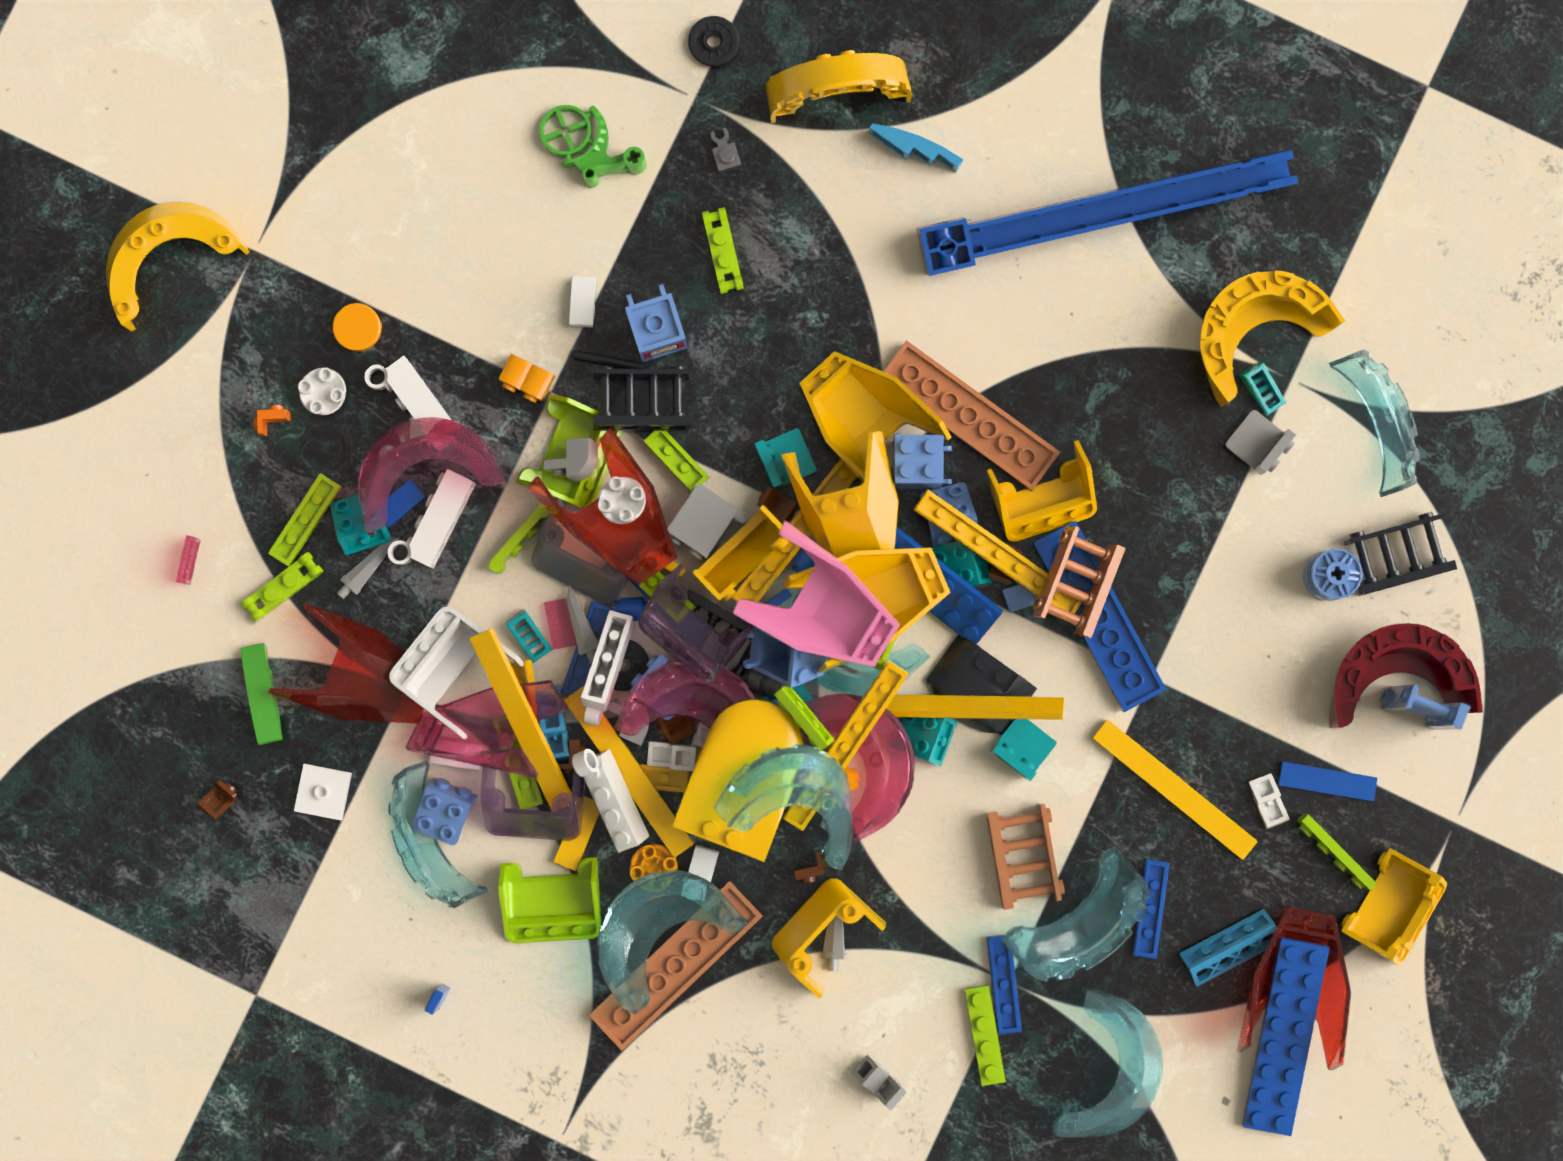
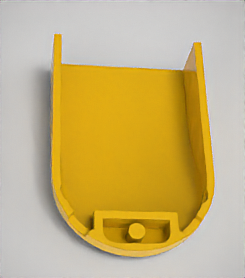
[672,699,804,861]

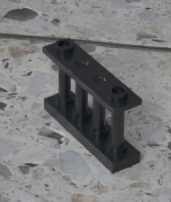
[593,365,690,431]
[1344,512,1457,596]
[660,589,753,688]

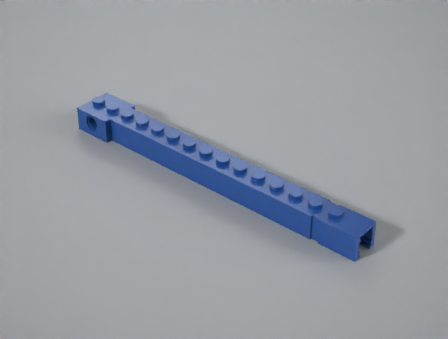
[916,150,1298,276]

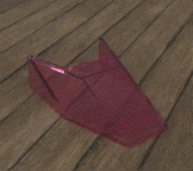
[406,680,568,778]

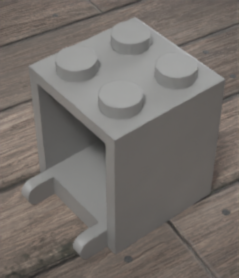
[666,483,747,562]

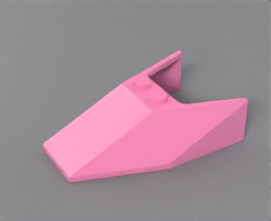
[733,521,900,667]

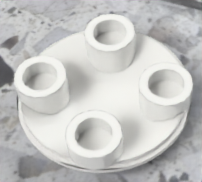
[298,368,346,415]
[598,476,646,524]

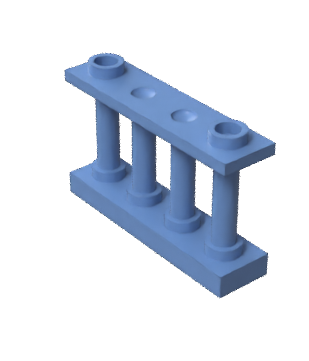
[1380,684,1470,730]

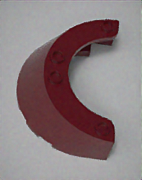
[1329,623,1483,728]

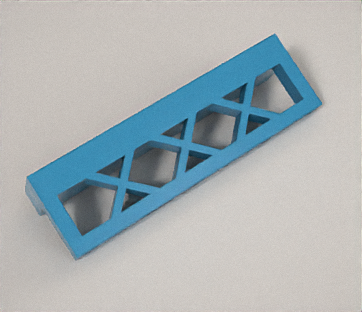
[1179,909,1280,987]

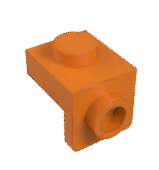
[253,405,291,437]

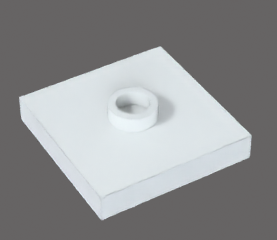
[294,764,352,820]

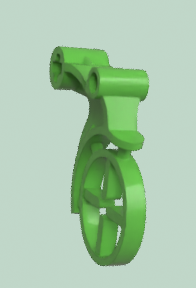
[539,105,647,188]

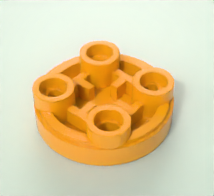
[333,303,382,352]
[630,844,678,892]

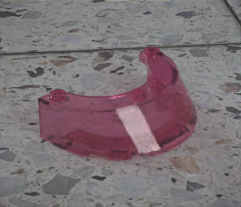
[358,417,507,537]
[613,660,756,736]
[800,694,915,843]

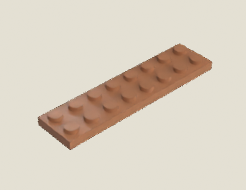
[883,340,1060,491]
[589,881,763,1051]

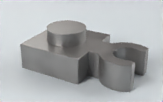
[711,128,741,173]

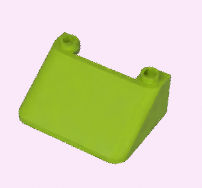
[515,394,622,509]
[498,857,601,943]

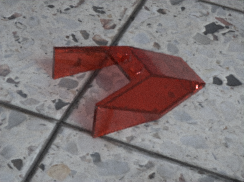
[527,428,677,585]
[268,603,424,724]
[1237,907,1351,1071]

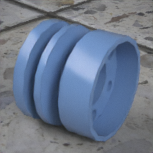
[1303,548,1362,601]

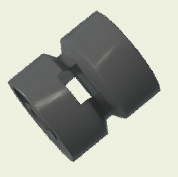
[748,669,785,700]

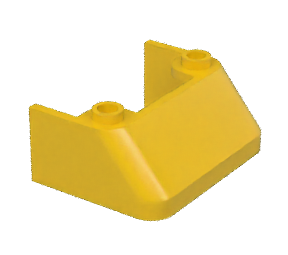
[987,440,1097,542]
[692,505,789,602]
[772,878,886,999]

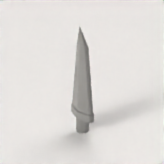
[337,537,400,599]
[566,584,599,665]
[821,915,846,971]

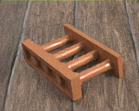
[1032,526,1125,638]
[986,804,1065,910]

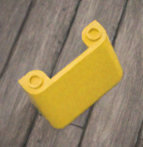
[1341,848,1447,966]

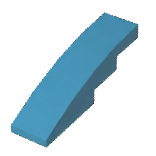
[869,124,963,172]

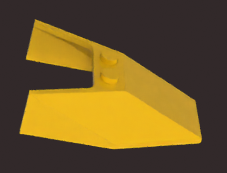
[800,351,951,482]
[781,431,898,558]
[783,548,950,673]

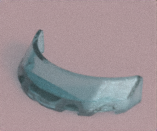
[1329,350,1420,497]
[388,760,489,908]

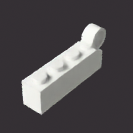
[365,356,462,452]
[388,469,476,569]
[581,610,634,726]
[572,749,649,853]

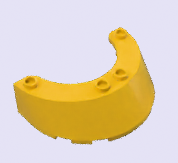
[765,50,912,123]
[106,202,250,331]
[1200,271,1346,407]

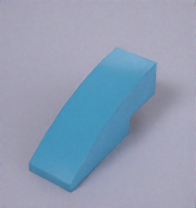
[536,685,569,764]

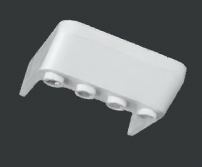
[390,607,525,740]

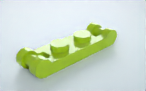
[702,207,744,294]
[489,504,552,574]
[240,552,323,623]

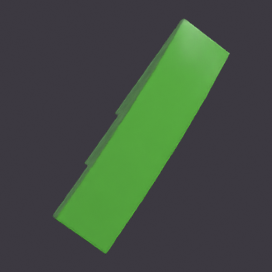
[240,643,283,745]

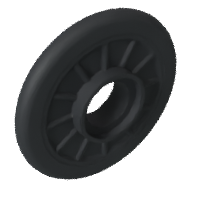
[688,16,740,67]
[614,640,649,691]

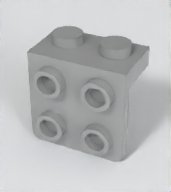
[1225,410,1296,475]

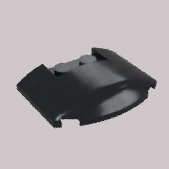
[926,634,1037,735]

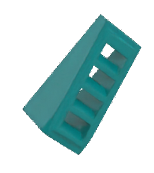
[1239,362,1286,416]
[505,609,553,663]

